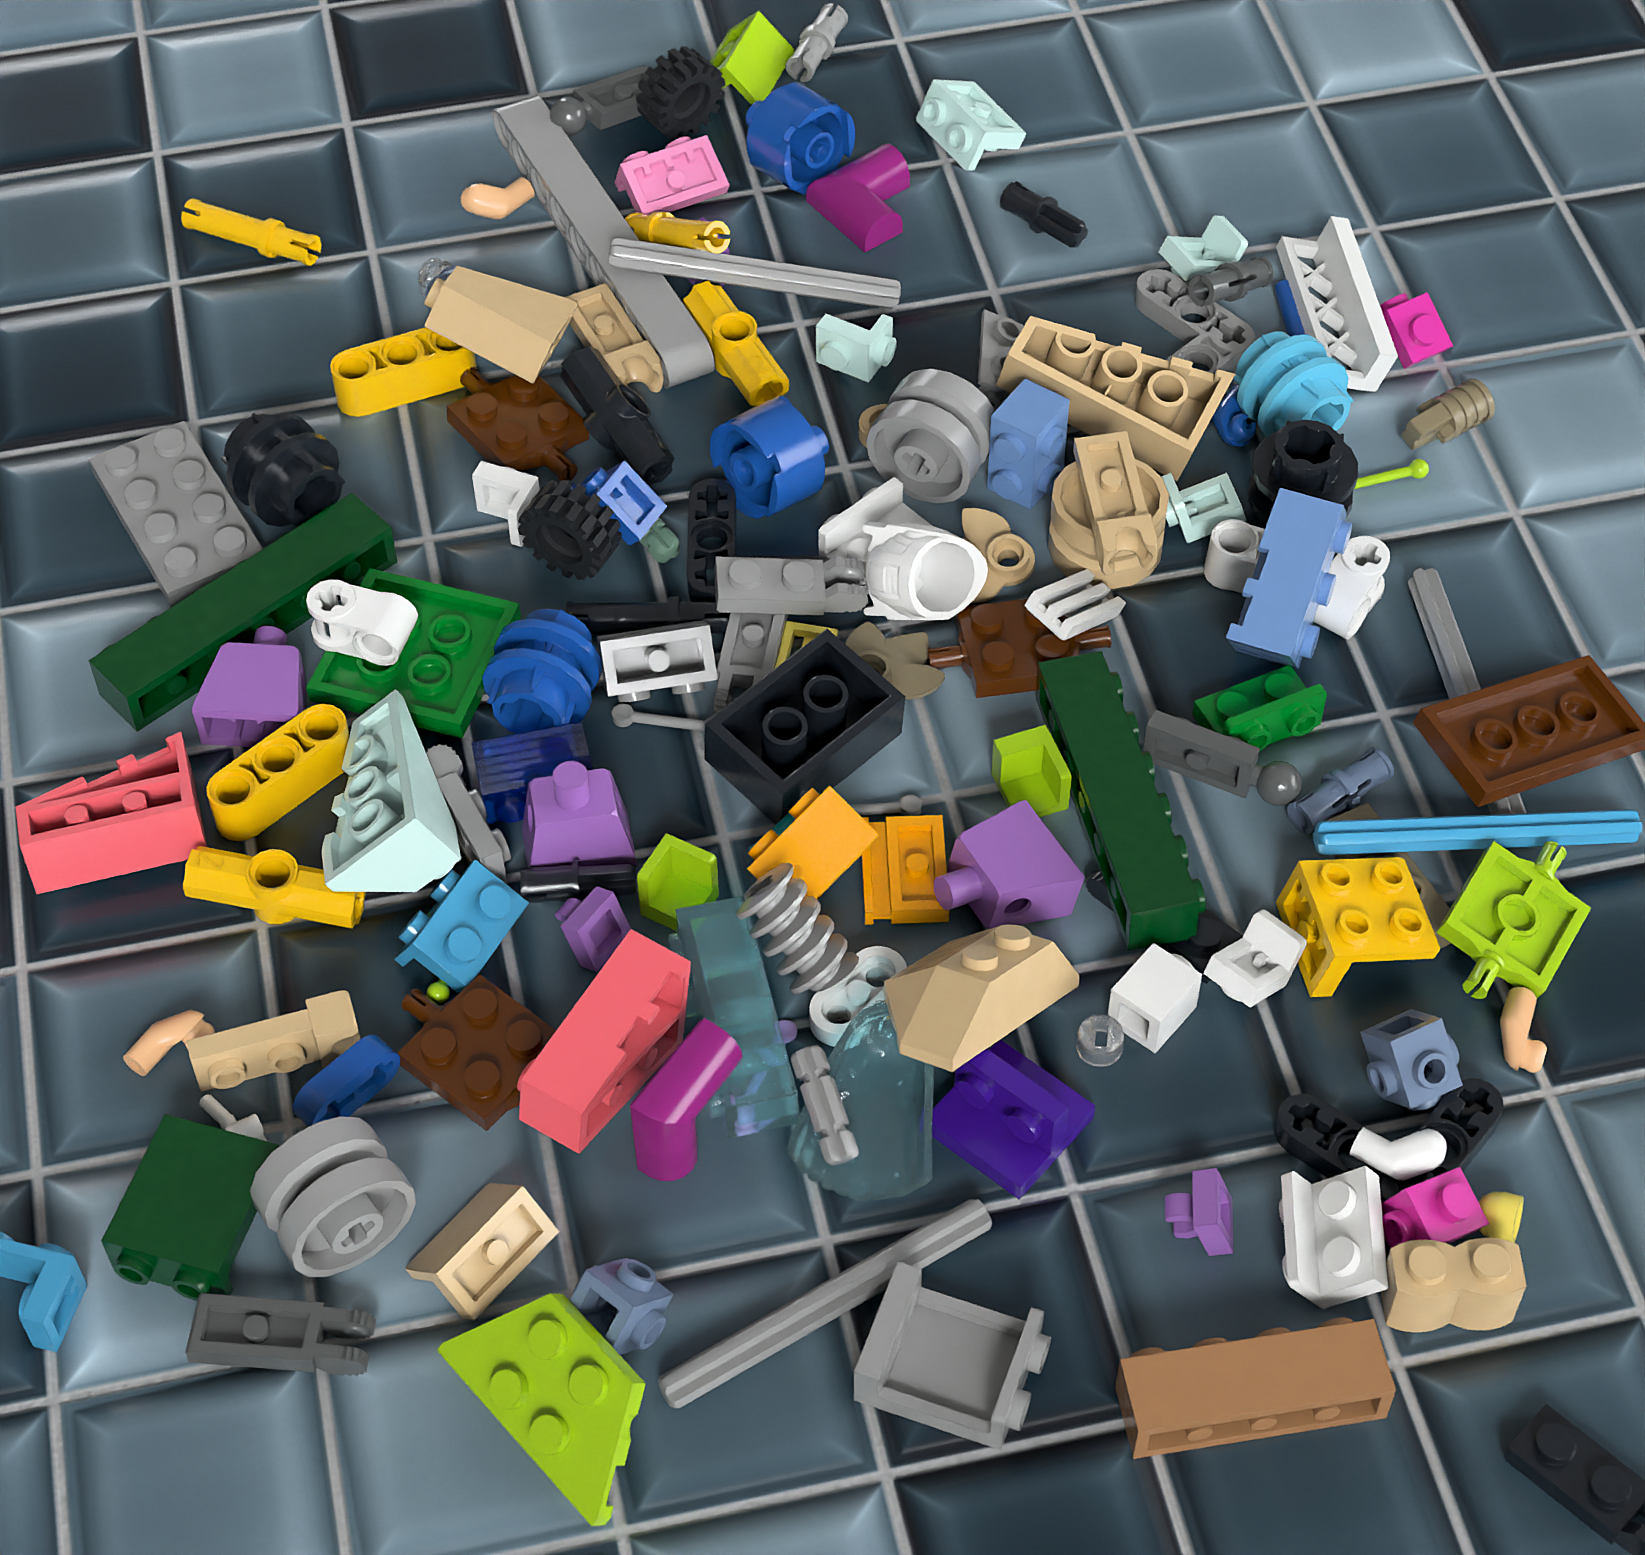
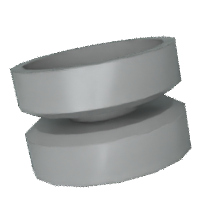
[866,368,995,504]
[250,1116,416,1277]

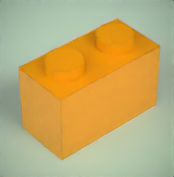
[747,786,879,899]

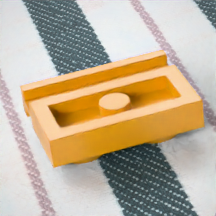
[861,815,949,925]

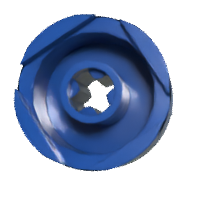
[746,82,855,195]
[710,395,829,519]

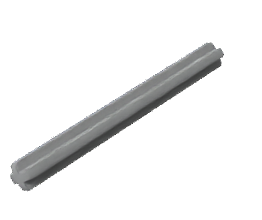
[609,237,901,309]
[1408,568,1527,814]
[657,1200,992,1408]

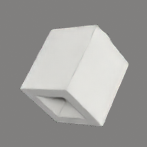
[1107,943,1202,1053]

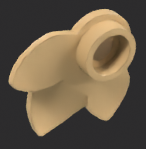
[962,508,1035,603]

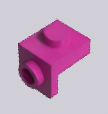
[1380,292,1453,369]
[1381,1167,1489,1248]

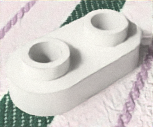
[809,946,907,1047]

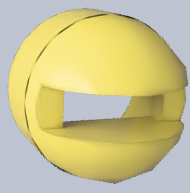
[1478,1192,1524,1243]

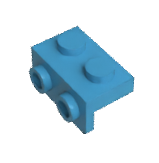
[394,860,529,994]

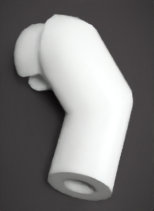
[1349,1128,1447,1180]

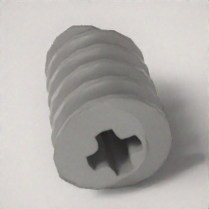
[735,862,859,994]

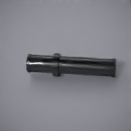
[566,597,730,635]

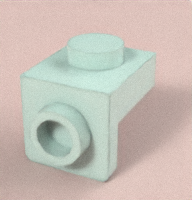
[1159,216,1248,283]
[816,314,897,382]
[1161,473,1246,543]

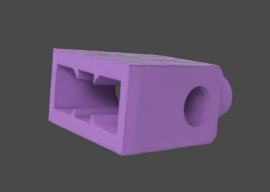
[192,626,307,747]
[522,761,637,867]
[934,800,1085,929]

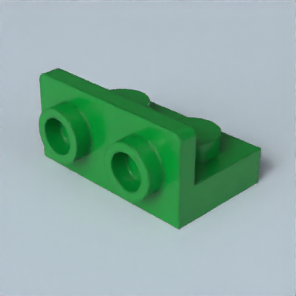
[1192,665,1327,752]

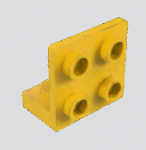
[1275,857,1440,997]

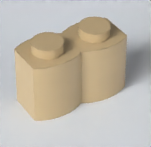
[1381,1238,1527,1332]

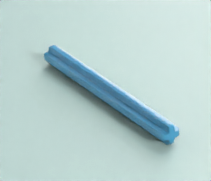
[1313,809,1643,856]

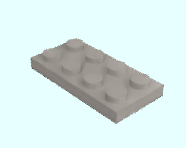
[88,421,263,607]

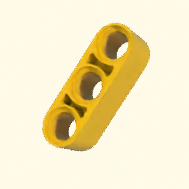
[330,327,477,417]
[206,704,349,841]

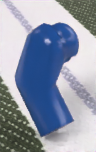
[1211,384,1256,447]

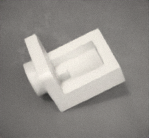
[472,461,540,547]
[1203,909,1307,1007]

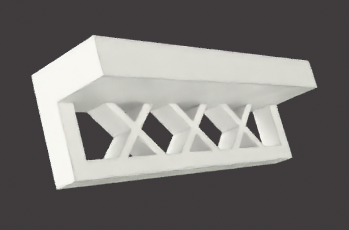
[1276,216,1398,392]

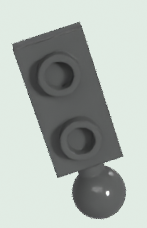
[550,65,649,136]
[1143,710,1302,806]

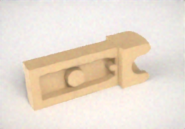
[565,283,663,392]
[1073,431,1158,576]
[186,990,360,1092]

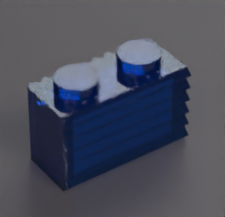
[471,722,593,824]

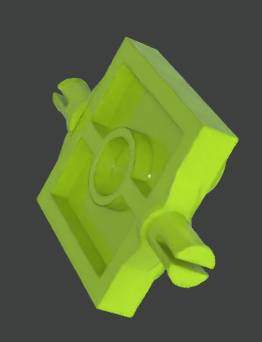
[1436,841,1591,999]

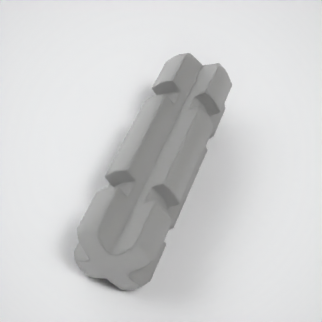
[791,1045,859,1166]

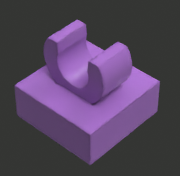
[554,886,631,972]
[1165,1168,1233,1256]

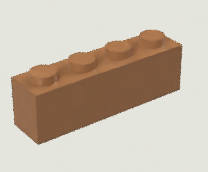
[1115,1318,1396,1459]

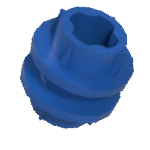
[482,609,602,739]

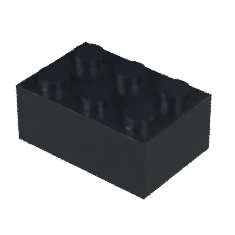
[704,629,906,825]

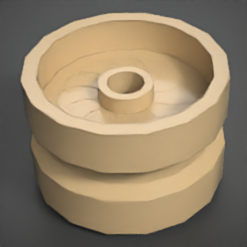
[1048,459,1169,589]

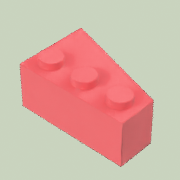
[15,731,207,894]
[517,929,691,1154]

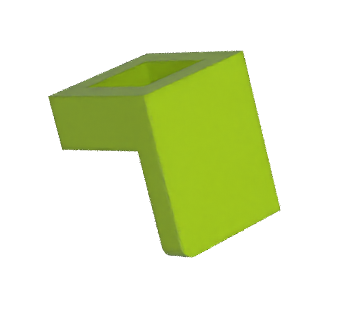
[991,725,1072,818]
[637,833,719,937]

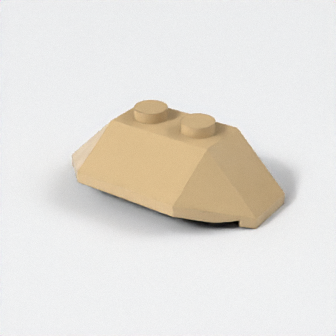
[883,924,1079,1072]

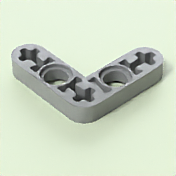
[1135,269,1255,374]

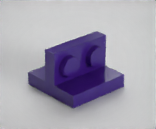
[923,1039,1095,1200]

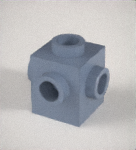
[1360,1009,1462,1111]
[570,1258,674,1355]

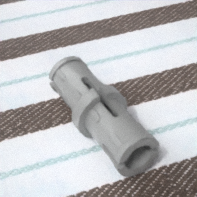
[786,3,848,82]

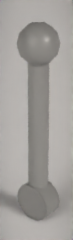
[612,704,712,733]
[850,795,922,816]

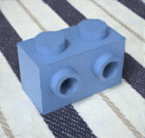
[987,379,1070,510]

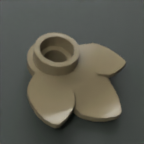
[846,622,945,700]

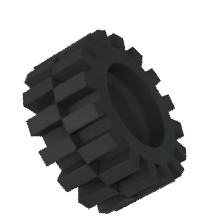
[636,46,725,140]
[518,480,622,580]

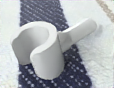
[199,1094,267,1141]

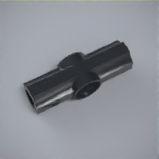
[560,346,675,486]

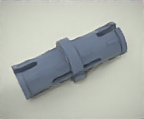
[1287,747,1394,835]

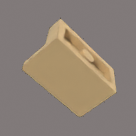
[405,1183,559,1320]

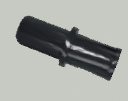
[1000,181,1088,248]
[520,859,637,903]

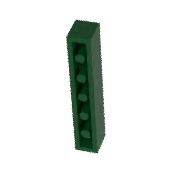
[88,493,397,732]
[1036,651,1206,951]

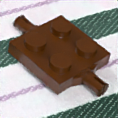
[447,367,589,481]
[926,598,1112,698]
[397,974,556,1131]

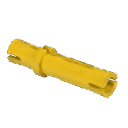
[181,198,321,266]
[625,212,730,254]

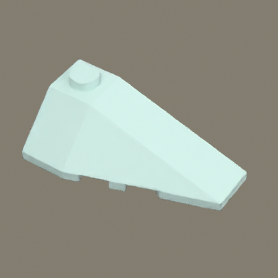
[321,689,461,892]

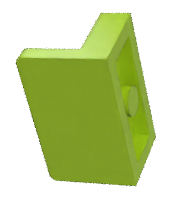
[710,11,794,105]

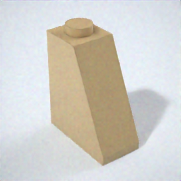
[424,266,578,383]

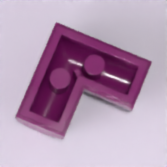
[806,144,910,253]
[630,1018,743,1181]

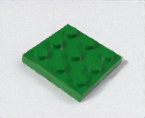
[306,568,521,738]

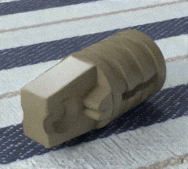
[1401,378,1495,450]

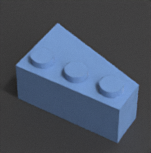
[1226,488,1353,669]

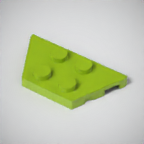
[437,1293,646,1526]

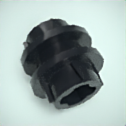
[221,413,345,527]
[1248,420,1358,528]

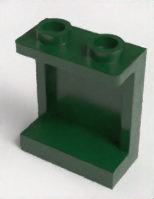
[101,1114,279,1301]

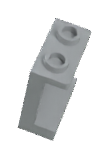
[854,1261,1051,1450]

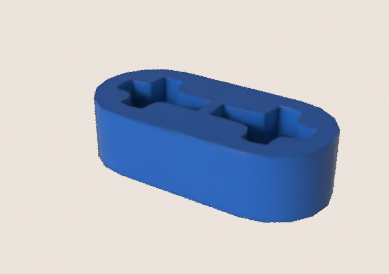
[293,1035,400,1127]

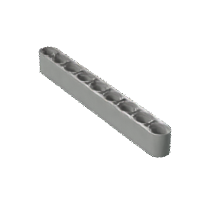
[492,95,715,389]

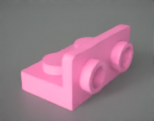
[615,135,729,215]

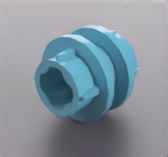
[1233,331,1353,437]

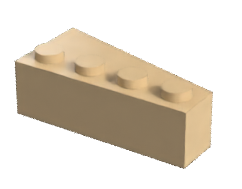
[996,316,1235,481]

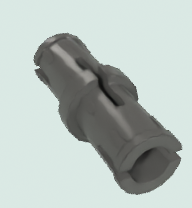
[1188,256,1273,307]

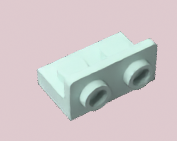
[916,80,1026,170]

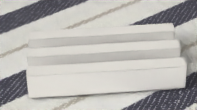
[1024,569,1126,640]

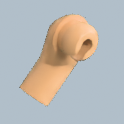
[461,177,535,220]
[1500,987,1547,1073]
[123,1010,215,1076]

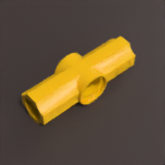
[682,280,789,406]
[183,846,366,929]

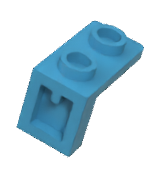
[0,1232,87,1353]

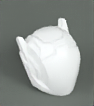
[862,521,988,620]

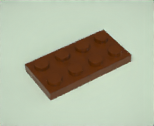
[1413,655,1645,807]

